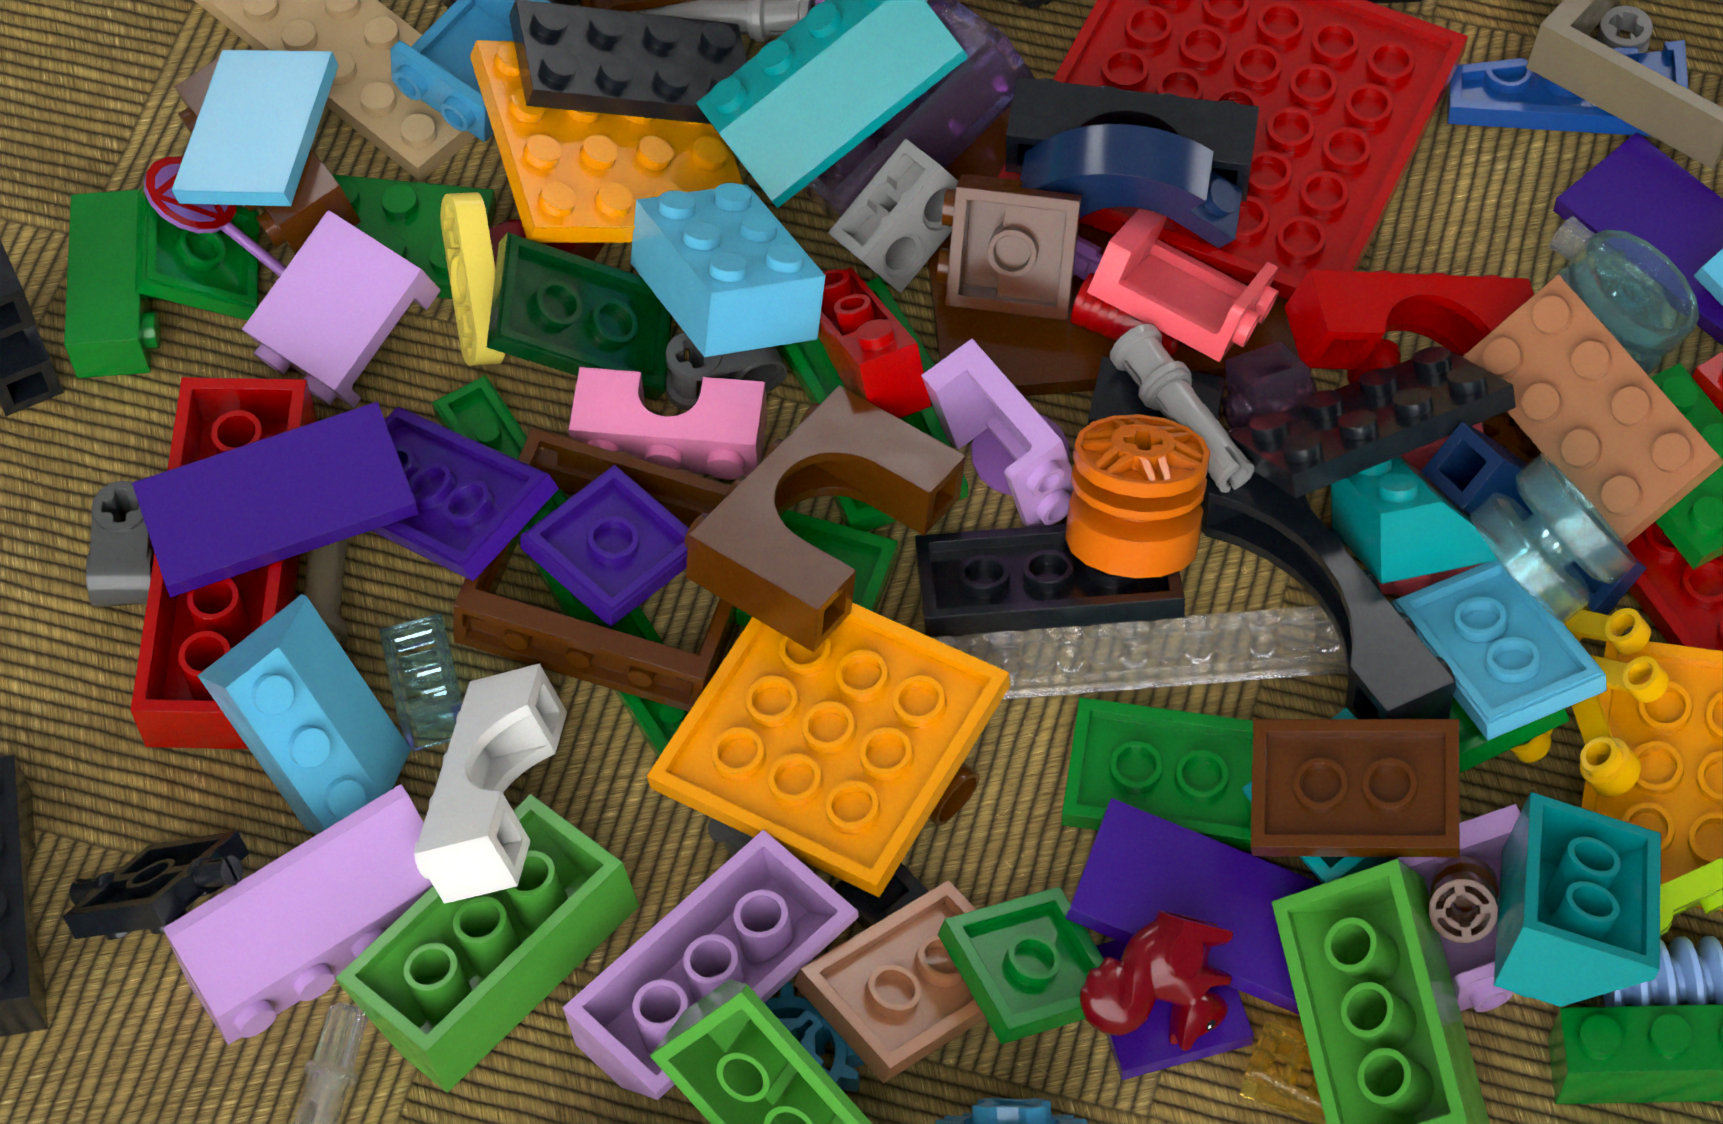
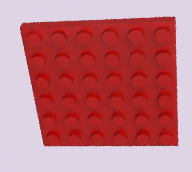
[997,0,1468,300]

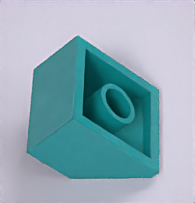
[1331,456,1503,584]

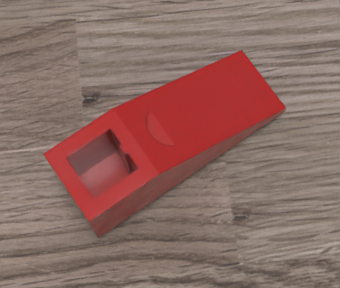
[818,267,932,419]

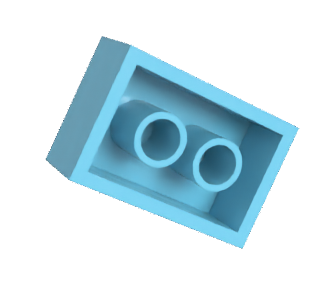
[630,183,826,357]

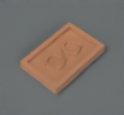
[794,880,986,1083]

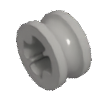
[1597,5,1653,53]

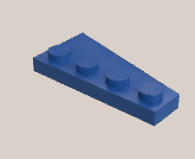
[1447,40,1689,137]

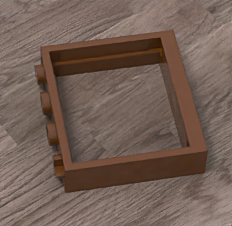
[453,428,737,712]

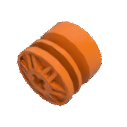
[1065,414,1211,578]

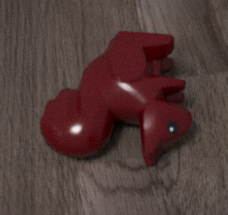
[1080,910,1234,1051]

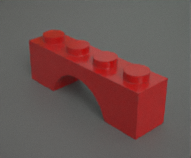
[1284,268,1535,370]

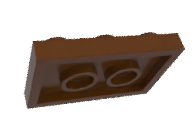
[1251,719,1460,858]

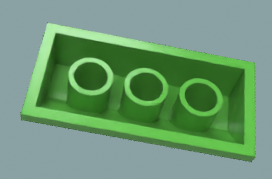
[336,794,640,1093]
[1272,859,1490,1124]
[650,979,872,1124]

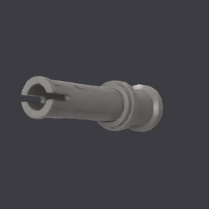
[641,0,815,42]
[1110,323,1255,493]

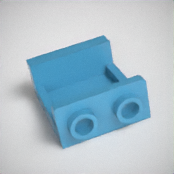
[390,0,551,142]

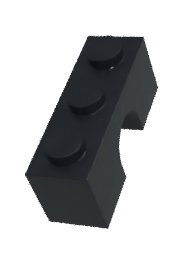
[0,240,64,416]

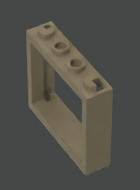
[1526,0,1723,169]

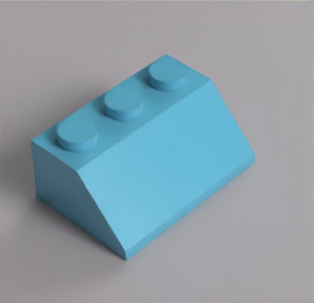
[197,594,411,834]

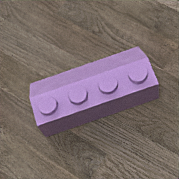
[163,784,433,1045]
[562,829,859,1100]

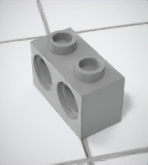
[828,138,958,293]

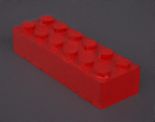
[130,377,318,749]

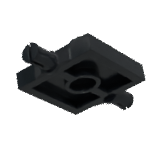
[63,830,250,940]

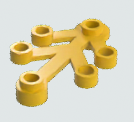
[1510,588,1669,797]

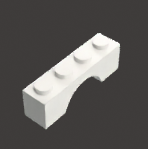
[414,663,567,904]

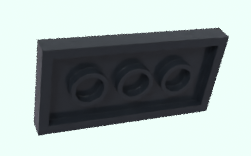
[509,0,747,124]
[1228,346,1516,498]
[915,524,1185,637]

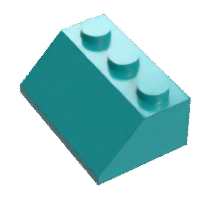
[1493,792,1661,1007]

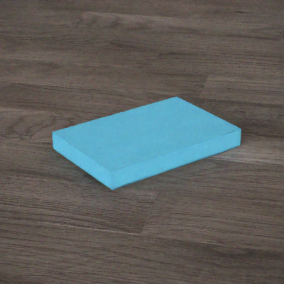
[172,50,339,206]
[1391,554,1607,740]

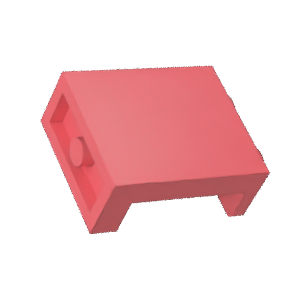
[1087,208,1279,362]

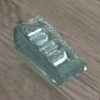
[379,613,464,751]

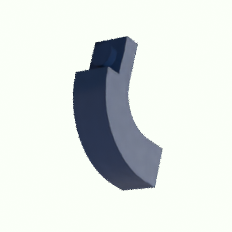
[1020,124,1242,248]
[1421,421,1647,615]

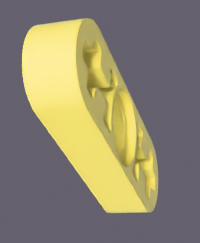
[440,192,505,366]

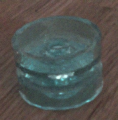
[1547,229,1699,375]
[1470,453,1637,623]

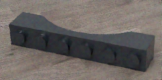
[1200,426,1456,719]

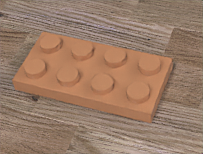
[1463,274,1723,547]

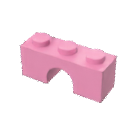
[568,367,768,480]

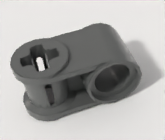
[665,332,788,411]
[86,481,155,607]

